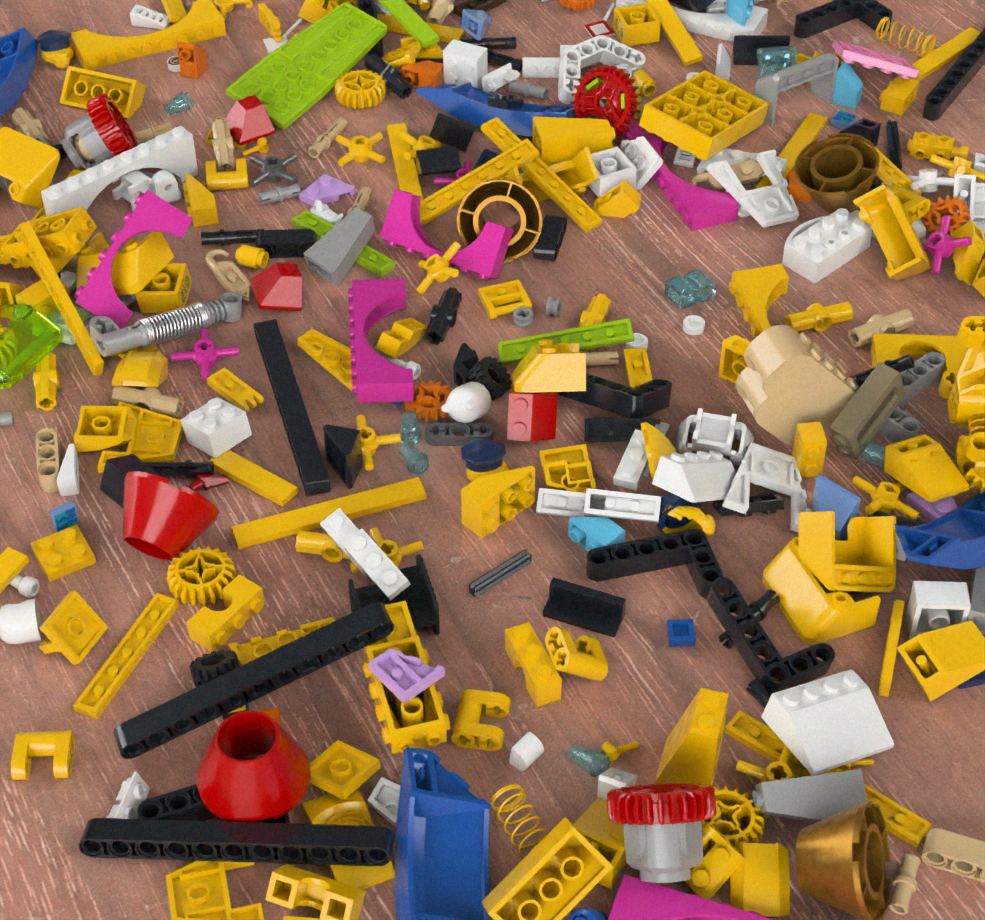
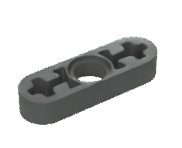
[425,422,494,446]

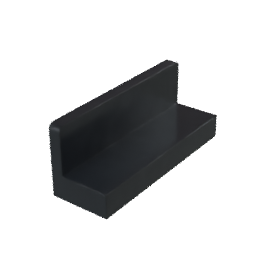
[732,35,791,65]
[584,418,660,442]
[543,577,626,637]

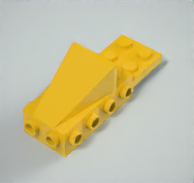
[0,206,97,279]
[362,601,450,754]

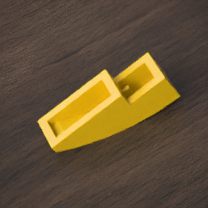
[376,318,428,358]

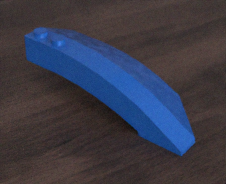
[0,27,38,116]
[416,82,576,136]
[894,491,985,570]
[395,747,492,920]

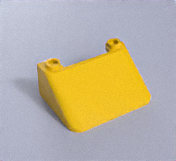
[0,127,60,208]

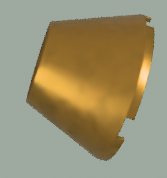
[794,133,880,214]
[457,179,542,263]
[795,801,891,920]

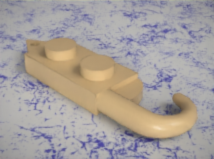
[690,159,764,190]
[205,249,252,301]

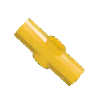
[579,293,611,351]
[784,301,853,332]
[33,350,60,411]
[295,530,349,563]

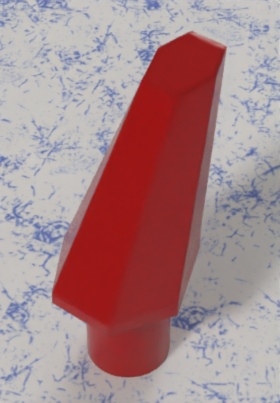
[189,474,230,492]

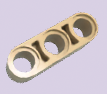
[35,428,62,493]
[922,828,985,883]

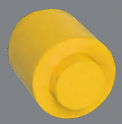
[630,70,656,97]
[235,244,269,269]

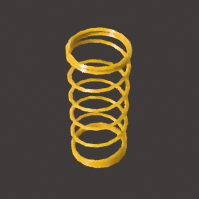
[875,17,936,57]
[490,784,548,859]

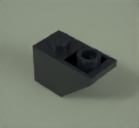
[839,118,881,147]

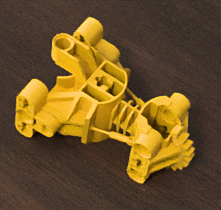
[938,316,985,494]

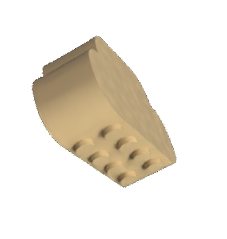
[735,325,859,446]

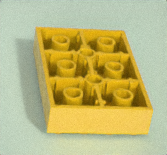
[639,70,770,161]

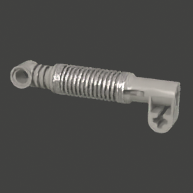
[89,292,242,357]

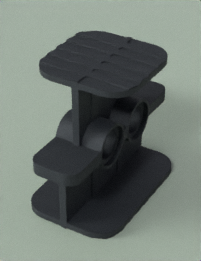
[348,554,440,635]

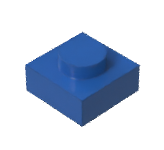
[666,619,696,647]

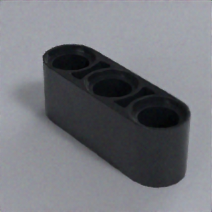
[533,214,567,262]
[256,229,317,258]

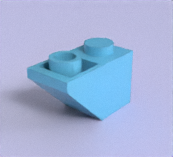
[726,0,754,26]
[832,62,863,110]
[568,517,625,552]

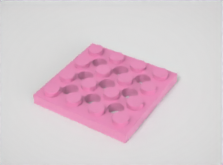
[832,39,919,79]

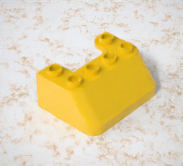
[798,511,896,592]

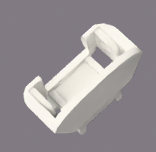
[112,169,182,211]
[675,408,755,466]

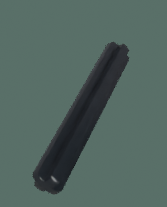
[886,120,903,171]

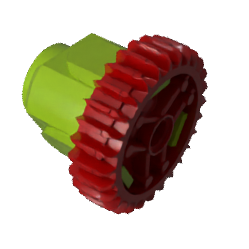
[570,65,642,137]

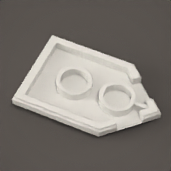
[621,136,663,190]

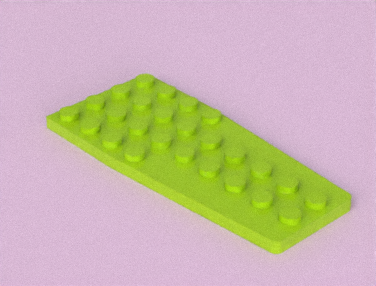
[225,2,387,130]

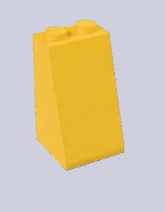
[532,117,615,166]
[655,688,729,787]

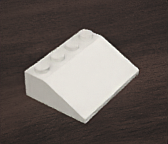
[761,669,894,775]

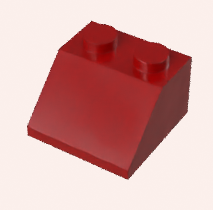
[507,389,558,441]

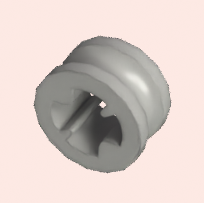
[546,296,562,317]
[513,307,533,328]

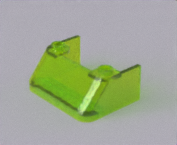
[0,304,63,389]

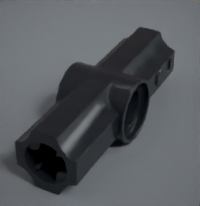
[364,53,413,99]
[425,287,462,345]

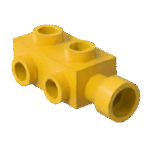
[907,132,970,160]

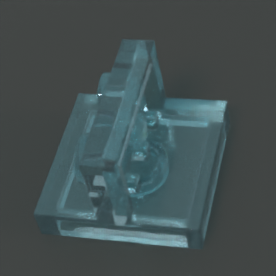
[757,45,798,79]

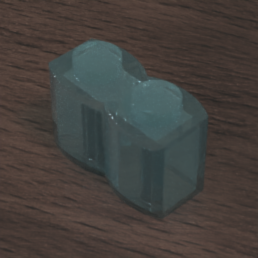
[665,269,716,309]

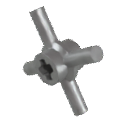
[249,152,298,188]

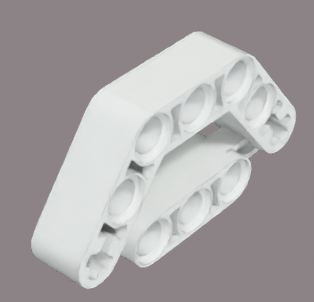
[558,35,646,104]

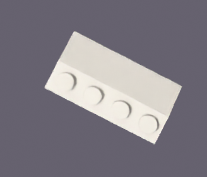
[652,450,736,503]

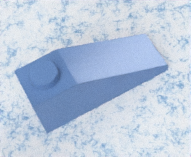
[461,9,491,41]

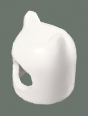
[442,382,491,423]
[0,599,43,644]

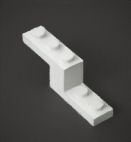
[522,45,606,78]
[613,422,670,490]
[536,488,661,523]
[320,508,411,601]

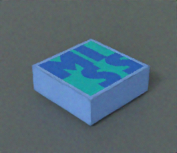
[830,110,858,129]
[49,501,80,532]

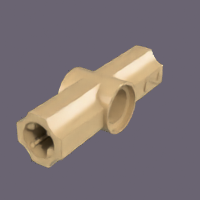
[426,0,455,25]
[12,107,51,145]
[212,119,236,172]
[848,308,914,348]
[111,386,184,418]

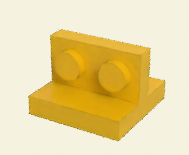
[39,590,108,665]

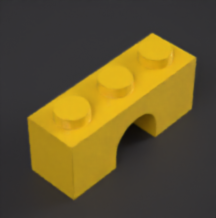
[187,574,265,652]
[505,622,562,707]
[265,863,366,920]

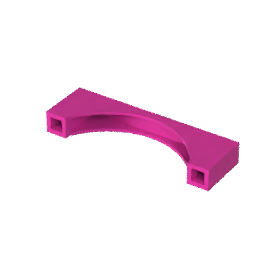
[623,120,739,231]
[348,279,413,403]
[608,875,773,920]

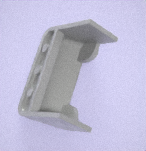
[754,53,839,127]

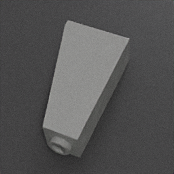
[303,207,375,286]
[752,769,867,823]

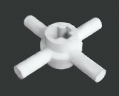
[906,169,954,192]

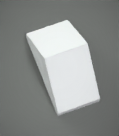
[597,767,638,802]

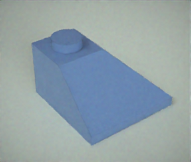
[811,474,861,541]

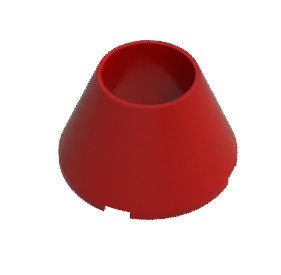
[122,471,219,561]
[196,711,310,823]

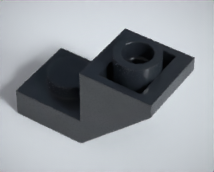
[453,343,479,386]

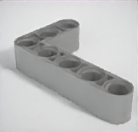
[879,352,945,443]

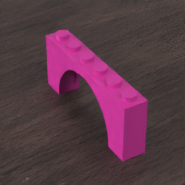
[74,189,193,329]
[380,189,514,280]

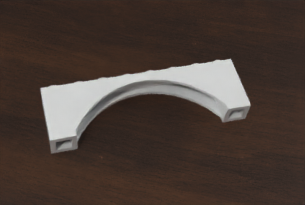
[616,0,768,42]
[41,126,198,216]

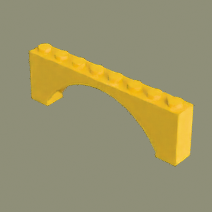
[70,0,226,70]
[729,264,789,337]

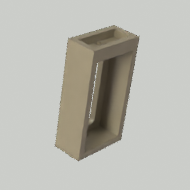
[829,362,906,460]

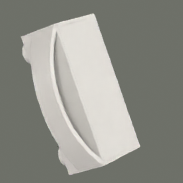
[782,208,873,284]

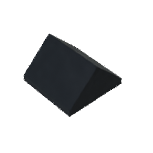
[429,113,475,152]
[416,146,462,177]
[323,425,363,489]
[100,454,160,508]

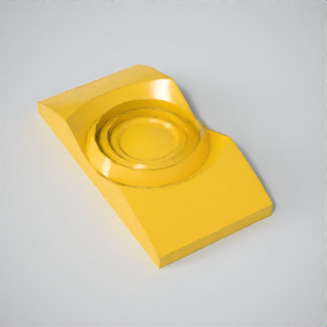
[301,789,395,890]

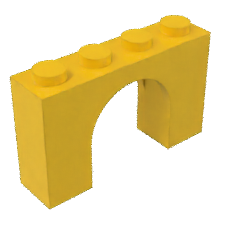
[870,333,967,375]

